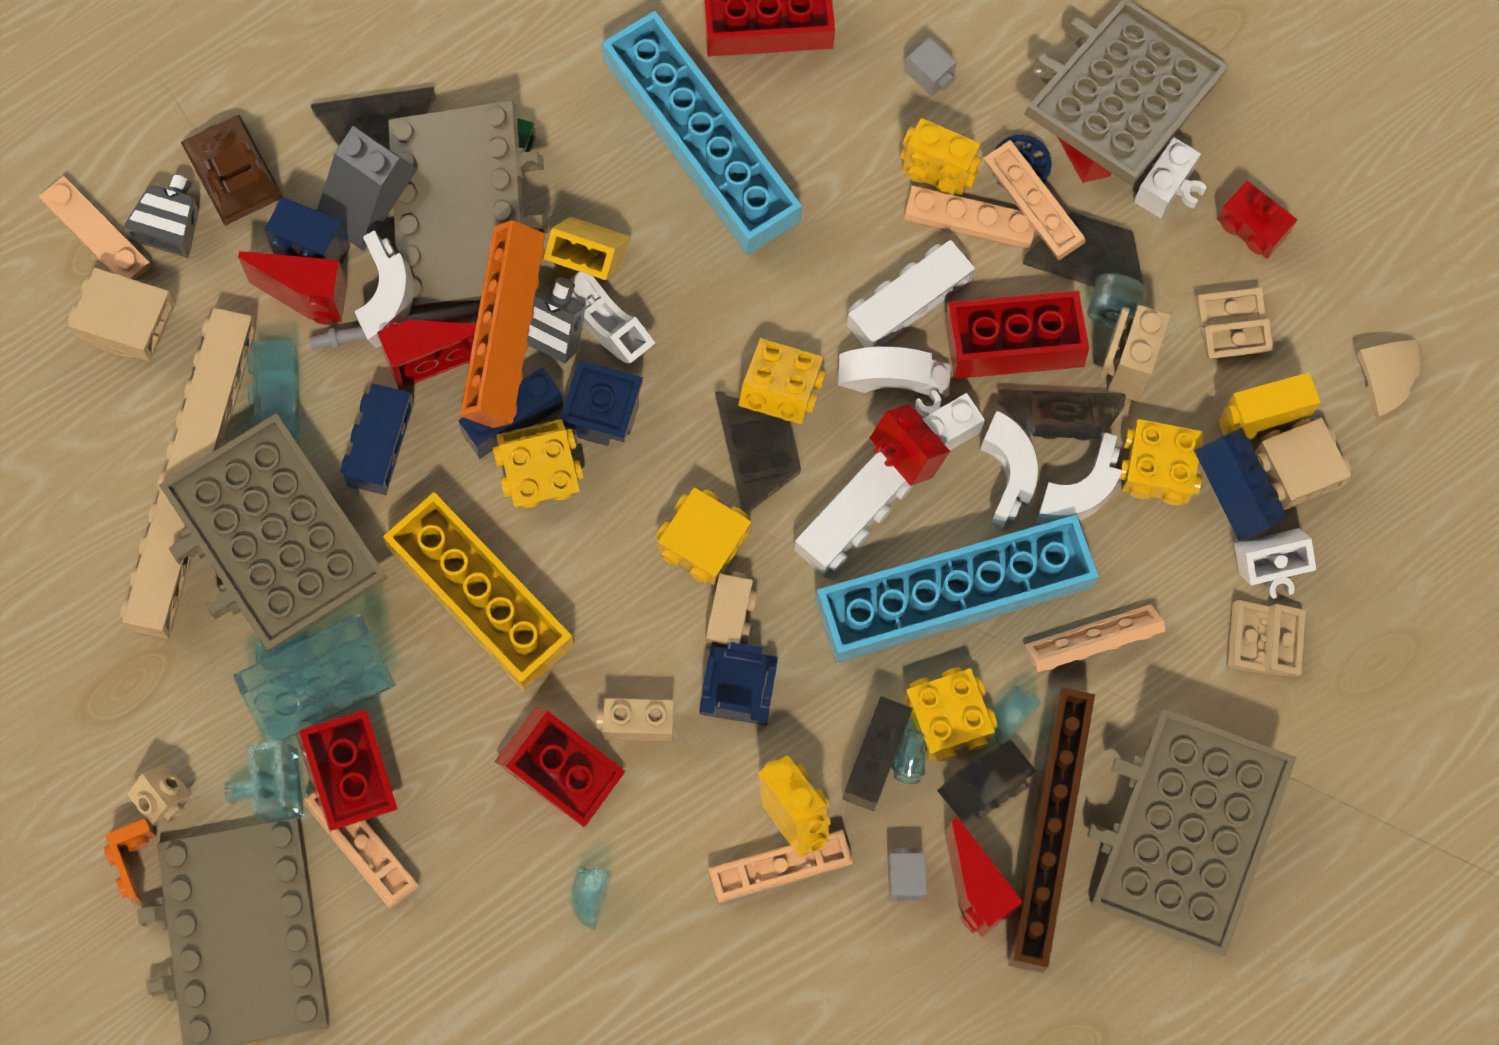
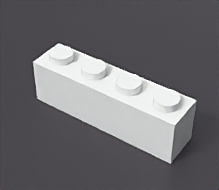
[846,240,976,348]
[794,452,914,576]

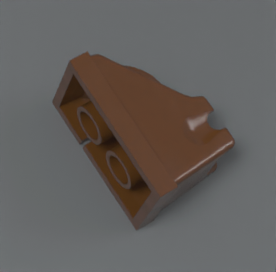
[181,115,283,226]

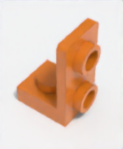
[104,818,157,904]

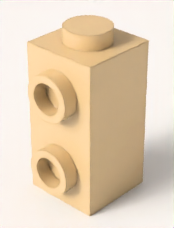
[705,572,758,648]
[597,698,674,742]

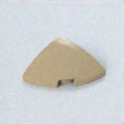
[1357,340,1421,418]

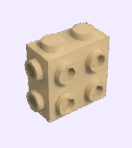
[1255,417,1351,510]

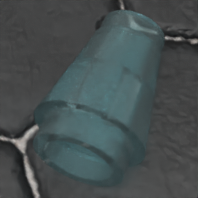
[891,729,926,784]

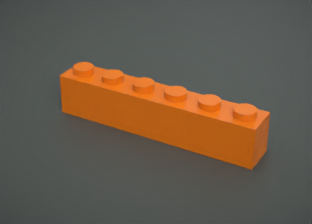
[460,220,545,428]

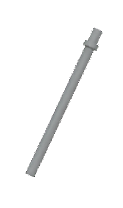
[309,300,481,350]

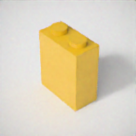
[543,216,631,280]
[1219,372,1321,440]

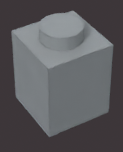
[904,37,957,96]
[888,847,927,901]

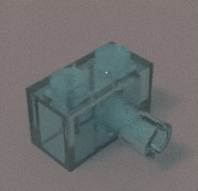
[224,739,304,822]

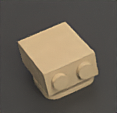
[68,267,175,362]
[1099,305,1171,402]

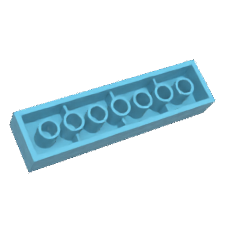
[602,11,802,256]
[815,515,1099,663]

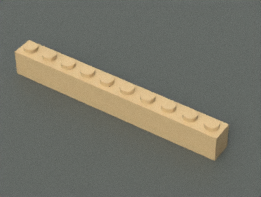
[120,308,257,639]

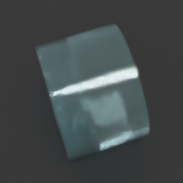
[1087,274,1147,329]

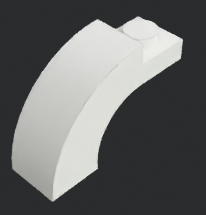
[354,231,414,348]
[569,272,655,363]
[837,347,951,399]
[980,411,1038,528]
[1036,433,1122,524]

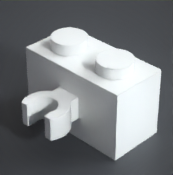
[1134,137,1207,218]
[915,390,985,451]
[1234,528,1316,599]

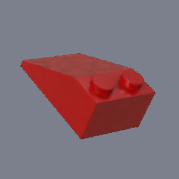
[238,251,347,324]
[377,320,476,390]
[494,706,626,828]
[296,709,398,832]
[945,817,1023,937]

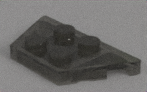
[311,87,436,150]
[1023,212,1145,302]
[997,389,1126,441]
[715,391,801,514]

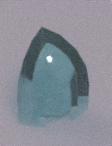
[993,686,1042,748]
[570,866,611,930]

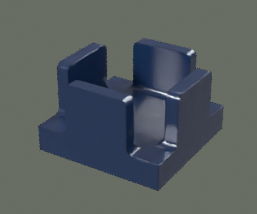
[560,360,643,446]
[699,642,778,726]

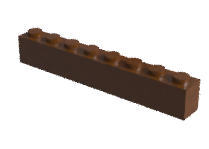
[1008,687,1095,973]

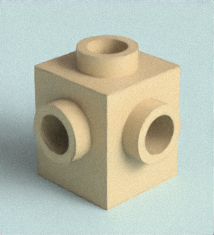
[127,763,192,826]

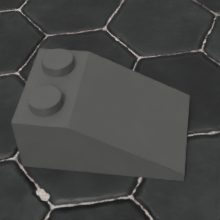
[317,126,417,251]

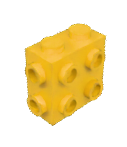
[900,118,982,197]
[738,338,826,425]
[493,419,584,508]
[1119,419,1206,506]
[656,487,752,586]
[904,667,997,762]
[758,755,831,858]

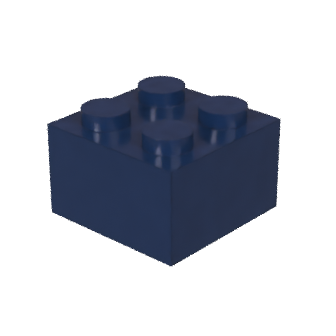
[264,196,350,265]

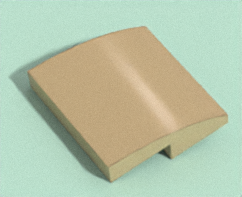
[1195,287,1273,359]
[1227,600,1306,677]

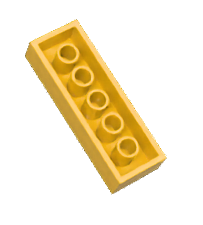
[383,492,574,692]

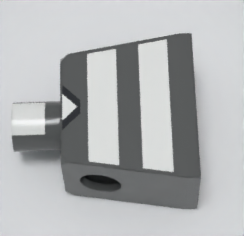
[123,175,199,258]
[527,277,586,363]

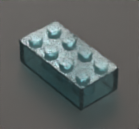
[233,613,396,747]

